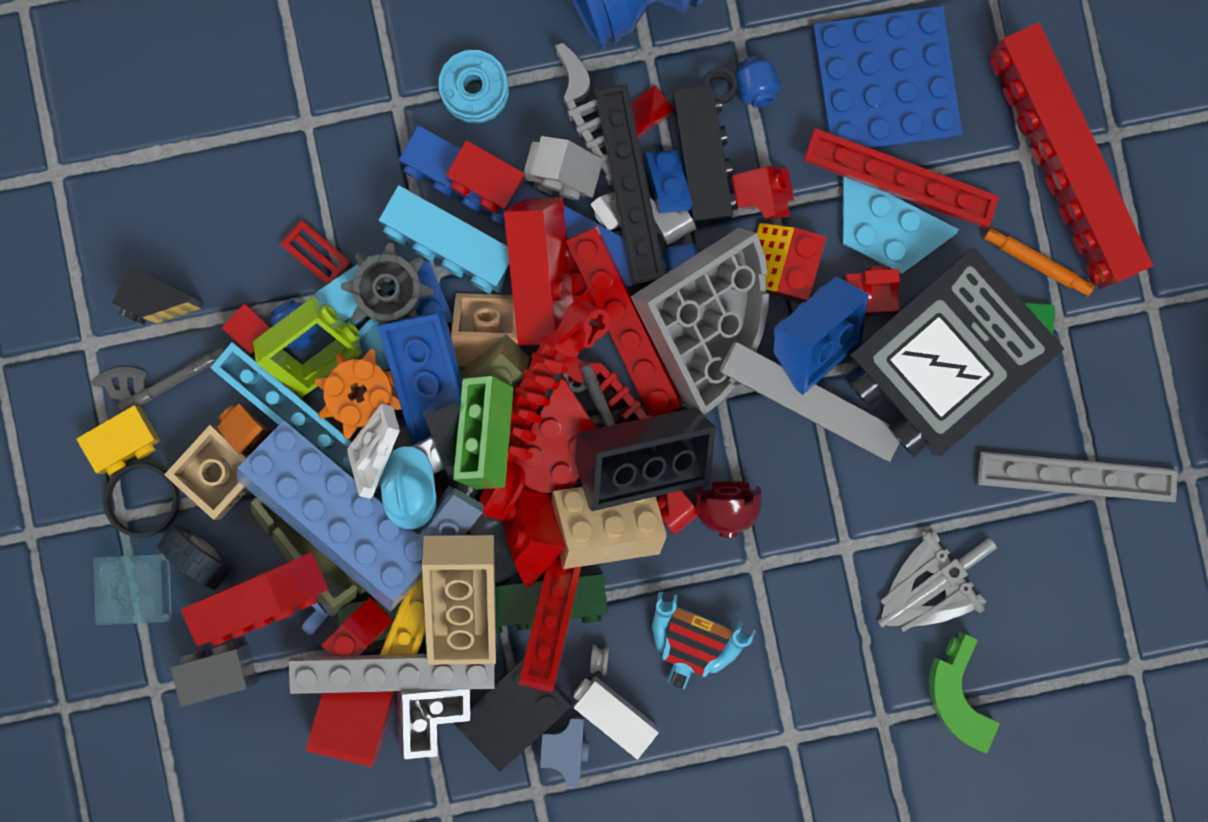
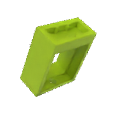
[253,296,362,398]

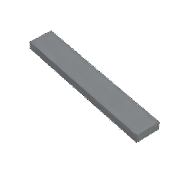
[718,342,900,462]
[976,452,1178,502]

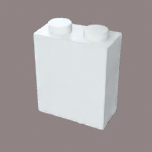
[573,676,659,760]

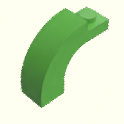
[929,632,1000,754]

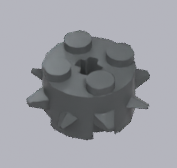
[341,243,434,325]

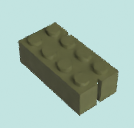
[251,498,366,617]

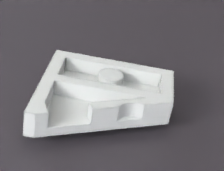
[347,403,400,499]

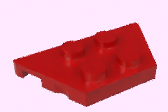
[514,376,598,493]

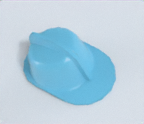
[380,447,437,529]

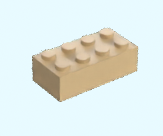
[422,535,496,665]

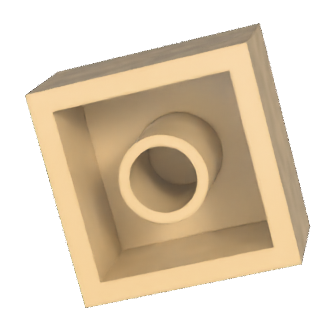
[164,425,249,520]

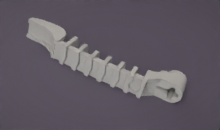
[555,43,696,246]

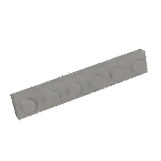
[289,654,495,694]

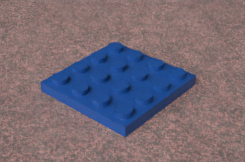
[812,6,963,149]

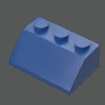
[773,276,869,395]

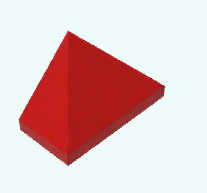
[631,85,675,139]

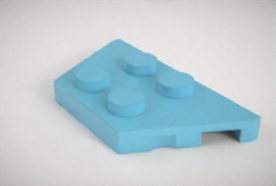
[842,177,959,275]

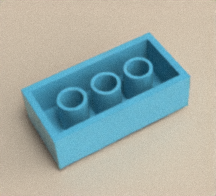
[379,185,510,294]

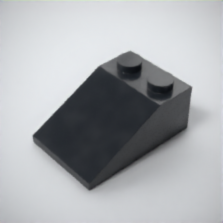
[454,656,572,772]

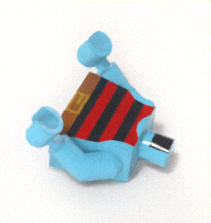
[651,592,756,690]

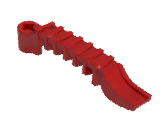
[479,299,610,521]
[561,356,698,535]

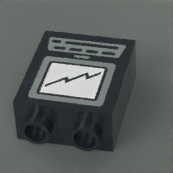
[844,247,1065,458]

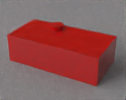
[504,197,573,345]

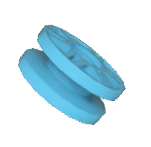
[439,50,509,124]

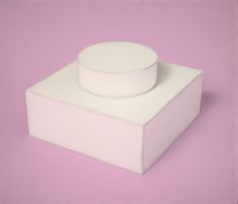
[590,192,620,231]

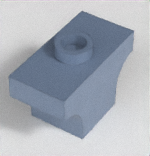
[417,486,484,547]
[540,715,589,787]

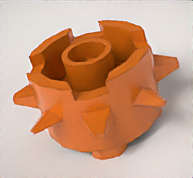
[314,349,402,439]

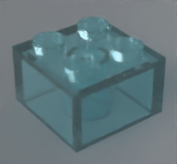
[93,554,171,625]

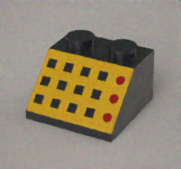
[112,267,204,325]

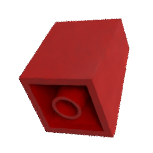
[305,691,396,767]

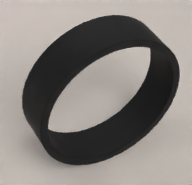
[103,464,180,537]

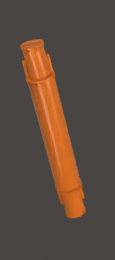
[984,227,1095,297]

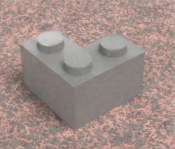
[523,136,603,200]
[397,689,470,759]

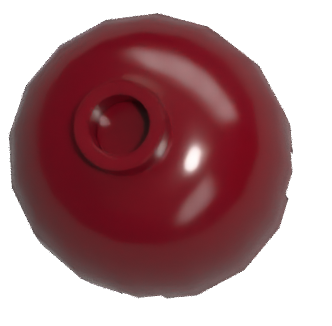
[695,481,762,538]

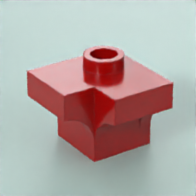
[732,166,795,219]
[843,266,900,316]

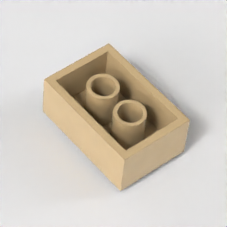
[551,487,667,569]

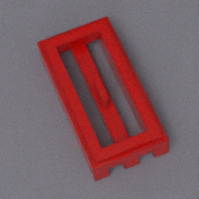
[280,219,352,285]

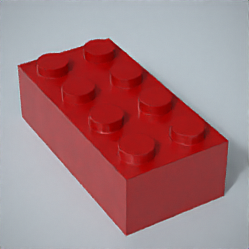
[180,552,329,647]

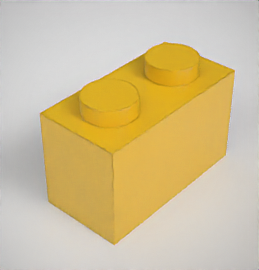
[76,405,161,476]

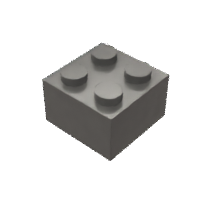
[170,641,258,707]

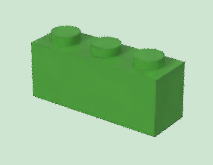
[453,376,514,489]

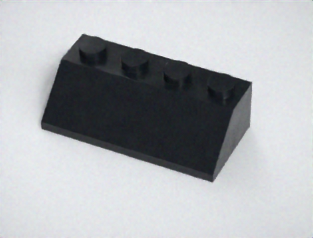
[575,407,716,511]

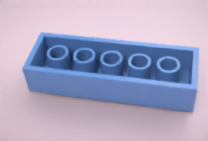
[237,420,423,612]

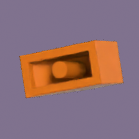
[216,403,273,455]

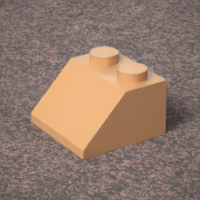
[451,293,520,367]

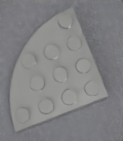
[631,228,769,415]

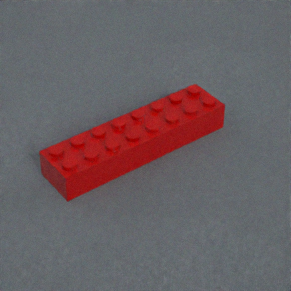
[989,22,1153,290]

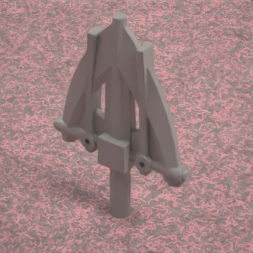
[877,530,997,632]

